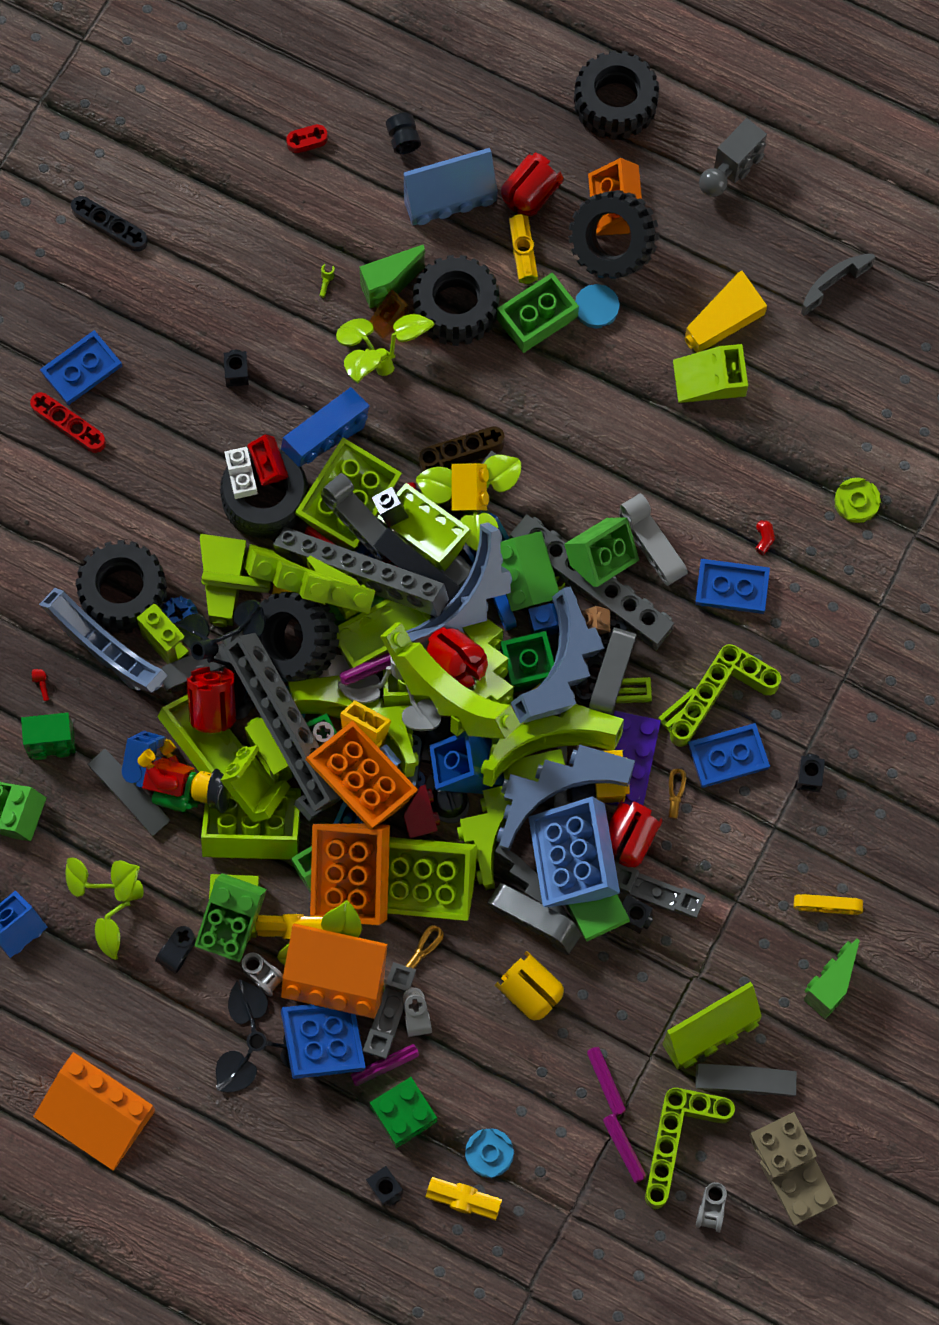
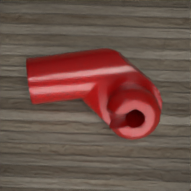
[755,520,775,555]

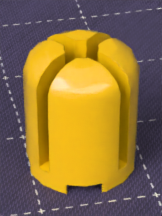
[494,951,564,1020]

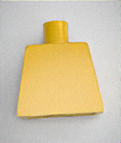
[340,700,391,749]

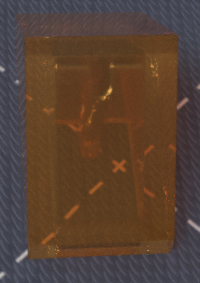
[369,290,409,339]

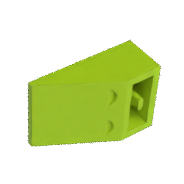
[673,344,748,403]

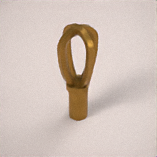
[668,769,686,819]
[405,925,443,969]

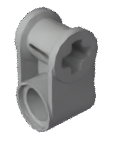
[242,953,283,997]
[403,988,432,1037]
[696,1182,727,1233]

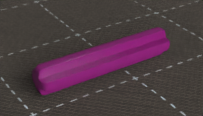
[339,653,391,686]
[351,1044,419,1086]
[587,1047,626,1116]
[603,1114,646,1183]

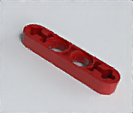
[30,392,106,453]

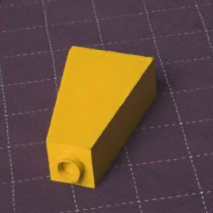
[685,271,767,353]

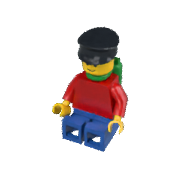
[122,731,231,814]

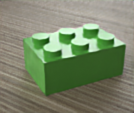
[497,272,579,353]

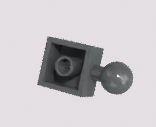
[699,118,767,197]

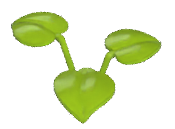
[336,314,435,384]
[416,455,521,552]
[65,857,144,959]
[277,900,385,992]

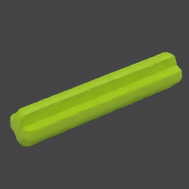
[201,571,271,593]

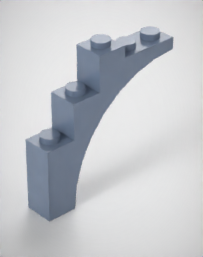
[406,522,512,650]
[511,586,604,724]
[39,588,168,693]
[497,745,635,851]

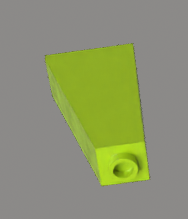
[200,534,248,627]

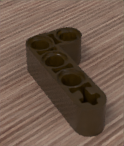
[419,426,505,473]

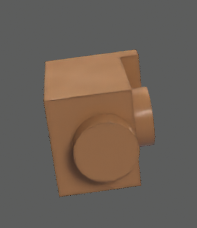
[581,606,610,636]

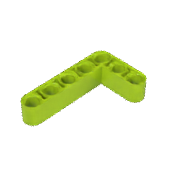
[670,644,781,747]
[645,1088,735,1209]

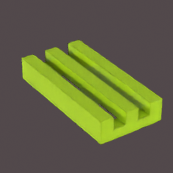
[616,677,652,703]
[658,688,699,734]

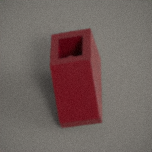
[403,785,440,838]

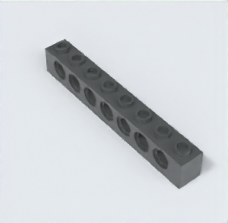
[510,514,674,651]
[273,527,449,617]
[223,633,341,812]

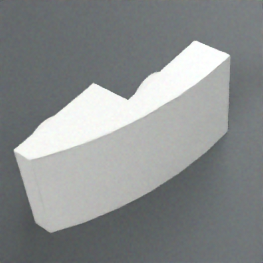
[224,447,258,499]

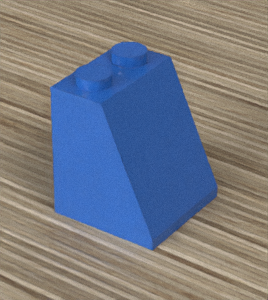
[429,731,505,794]

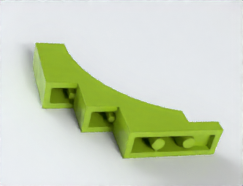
[380,623,521,739]

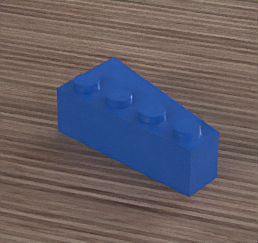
[281,387,370,467]

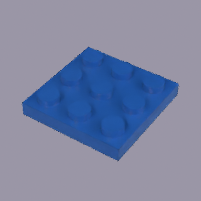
[281,1004,366,1079]

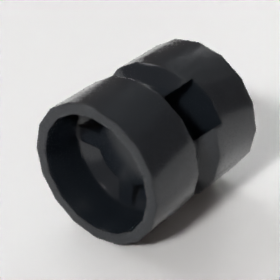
[385,113,421,155]

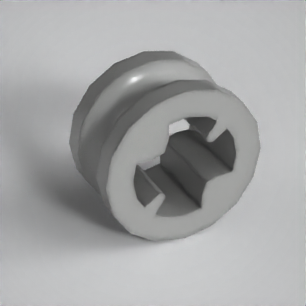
[312,722,334,745]

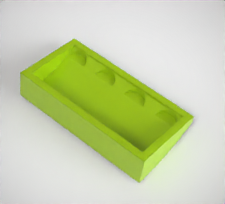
[375,483,471,571]
[337,599,431,669]
[158,694,243,774]

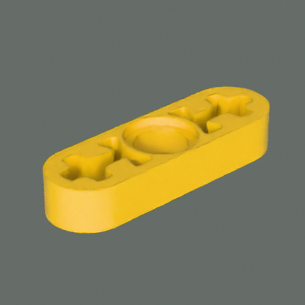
[793,894,863,915]

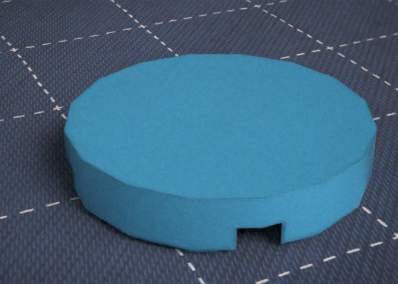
[575,284,620,329]
[465,1128,514,1178]

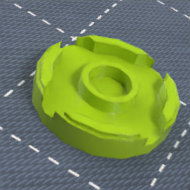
[834,478,881,523]

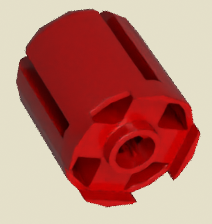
[501,152,564,217]
[426,627,488,687]
[187,667,236,734]
[608,799,663,867]

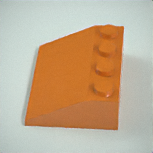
[305,721,418,829]
[310,823,390,925]
[281,923,387,1019]
[33,1052,156,1171]

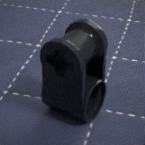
[155,926,196,974]

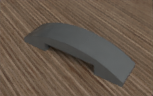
[801,254,875,316]
[615,862,706,918]
[363,962,416,1059]

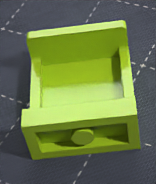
[137,604,189,664]
[220,745,291,822]

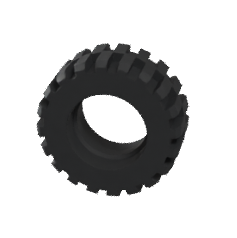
[574,51,659,140]
[568,190,659,279]
[413,255,499,346]
[76,540,167,633]
[259,592,339,681]

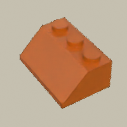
[588,158,642,236]

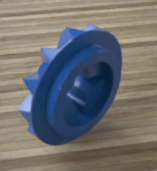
[162,596,198,624]

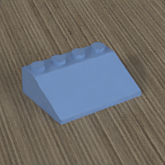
[403,148,498,226]
[529,796,620,908]

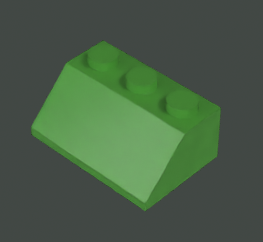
[564,517,639,587]
[500,531,559,612]

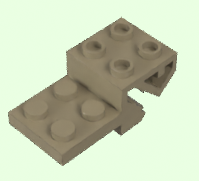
[749,1112,838,1226]

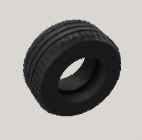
[220,449,309,539]

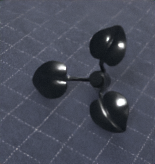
[174,600,266,707]
[216,979,291,1092]

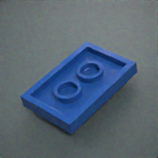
[40,330,122,405]
[695,559,770,614]
[688,723,770,788]

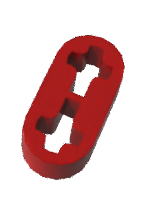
[286,124,328,153]

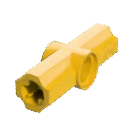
[509,214,538,284]
[256,914,323,939]
[425,1177,502,1221]

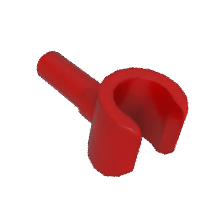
[32,669,49,701]

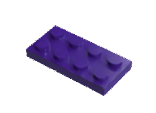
[604,711,661,806]

